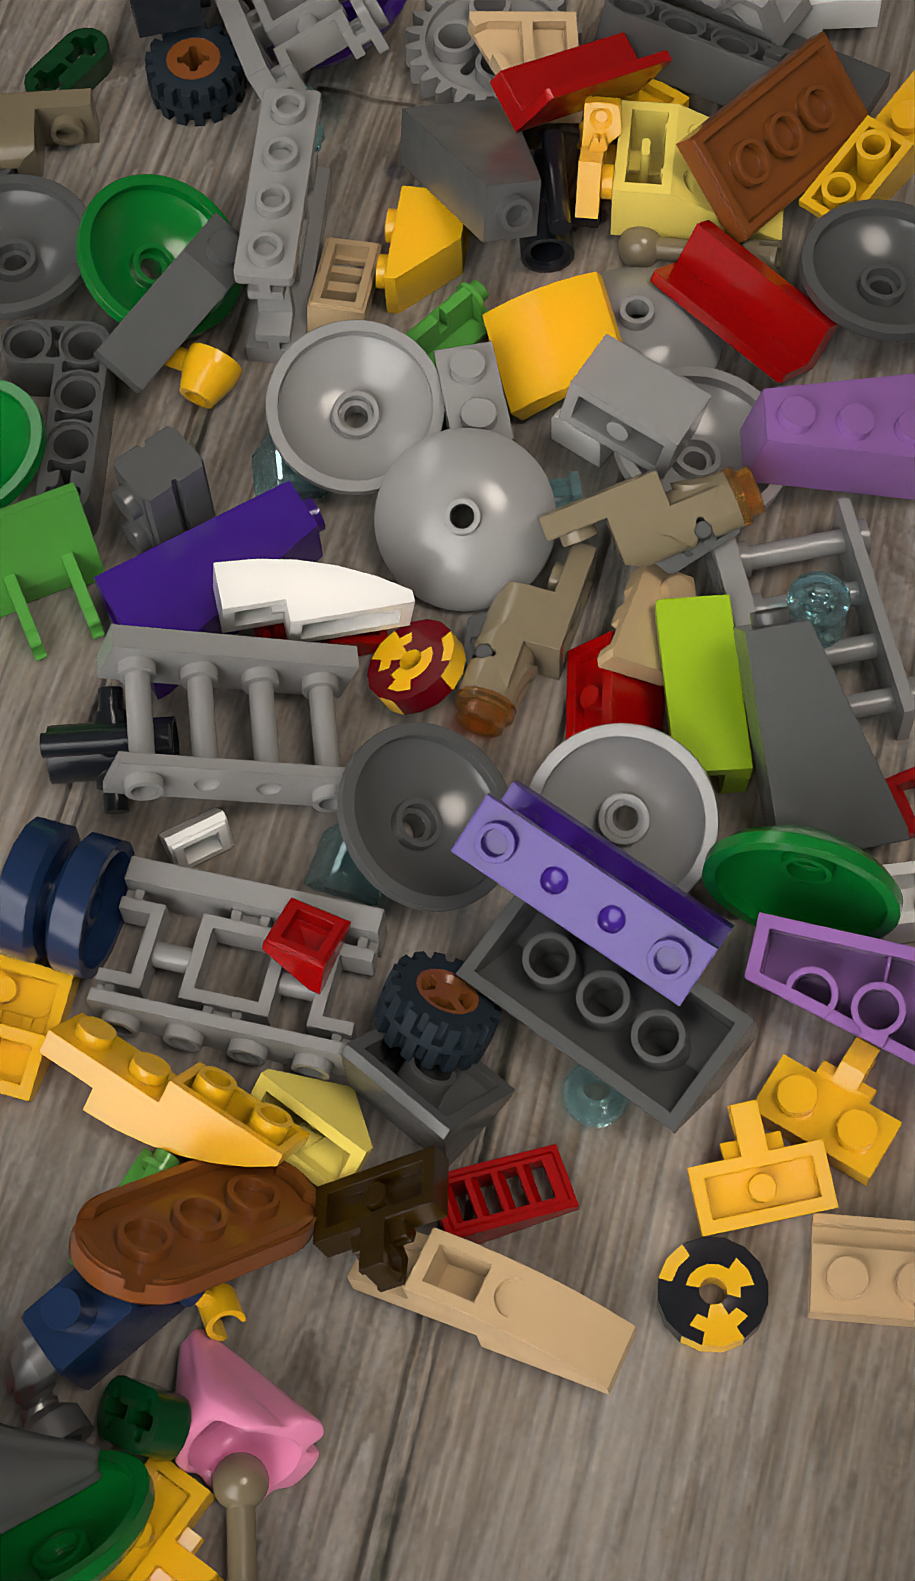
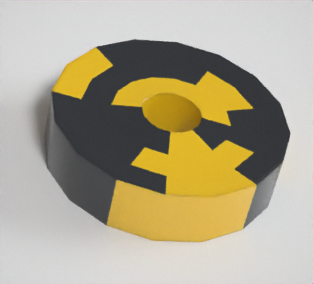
[657,1237,768,1352]

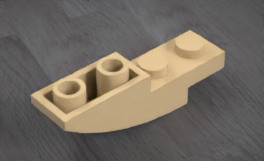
[347,1227,637,1395]

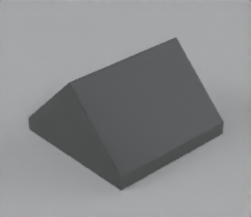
[341,1029,515,1166]

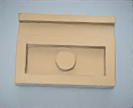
[807,1213,915,1328]

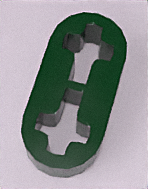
[24,28,113,92]
[97,1375,191,1461]

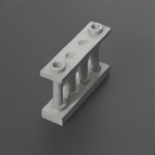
[703,497,915,741]
[96,624,359,812]

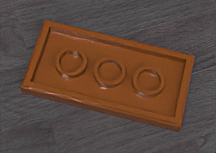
[676,31,870,243]

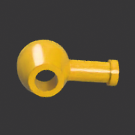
[164,343,243,409]

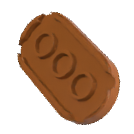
[69,1159,317,1305]

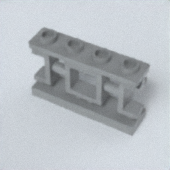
[215,0,390,101]
[233,88,332,363]
[86,856,388,1080]

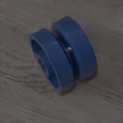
[0,816,135,979]

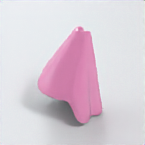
[175,1329,324,1501]

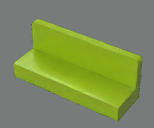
[654,594,753,794]

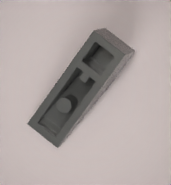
[93,212,240,394]

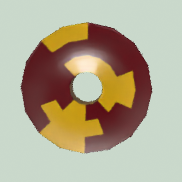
[367,619,466,715]

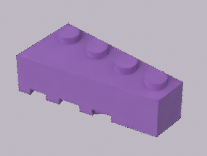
[740,373,915,500]
[744,912,915,1066]

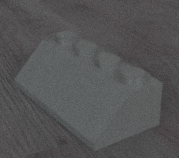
[456,895,758,1133]

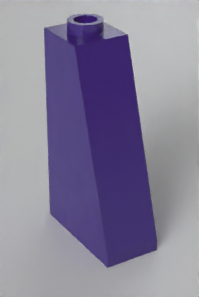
[94,480,325,699]

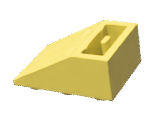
[611,100,784,240]

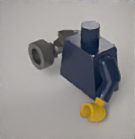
[4,1268,246,1442]

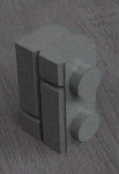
[111,426,216,554]

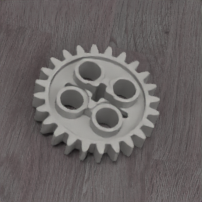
[405,0,582,105]

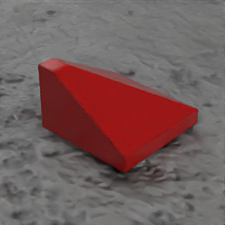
[262,897,351,995]

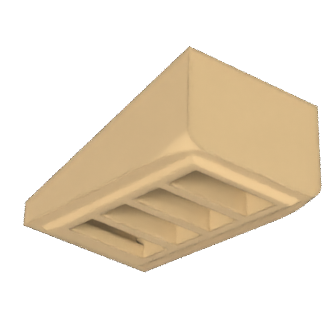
[307,237,382,333]

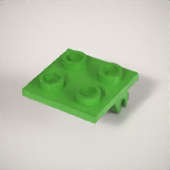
[0,482,105,661]

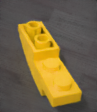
[799,70,915,218]
[39,1013,310,1167]

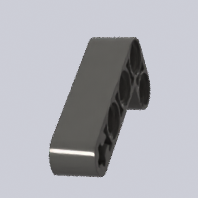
[594,0,792,106]
[0,319,119,536]

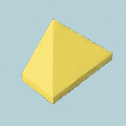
[250,1069,373,1187]

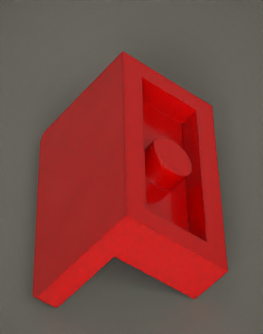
[566,631,663,740]

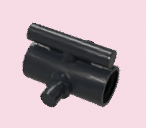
[519,129,601,273]
[40,686,180,814]

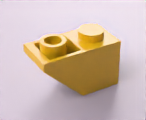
[376,186,471,314]

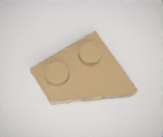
[467,11,584,123]
[597,564,696,687]

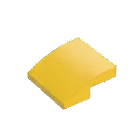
[482,272,623,421]
[0,954,81,1102]

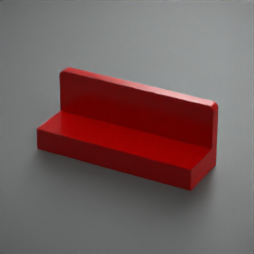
[489,32,672,133]
[650,220,839,383]

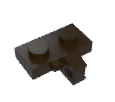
[313,1145,449,1292]

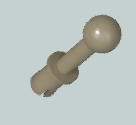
[617,226,783,274]
[212,1452,269,1581]

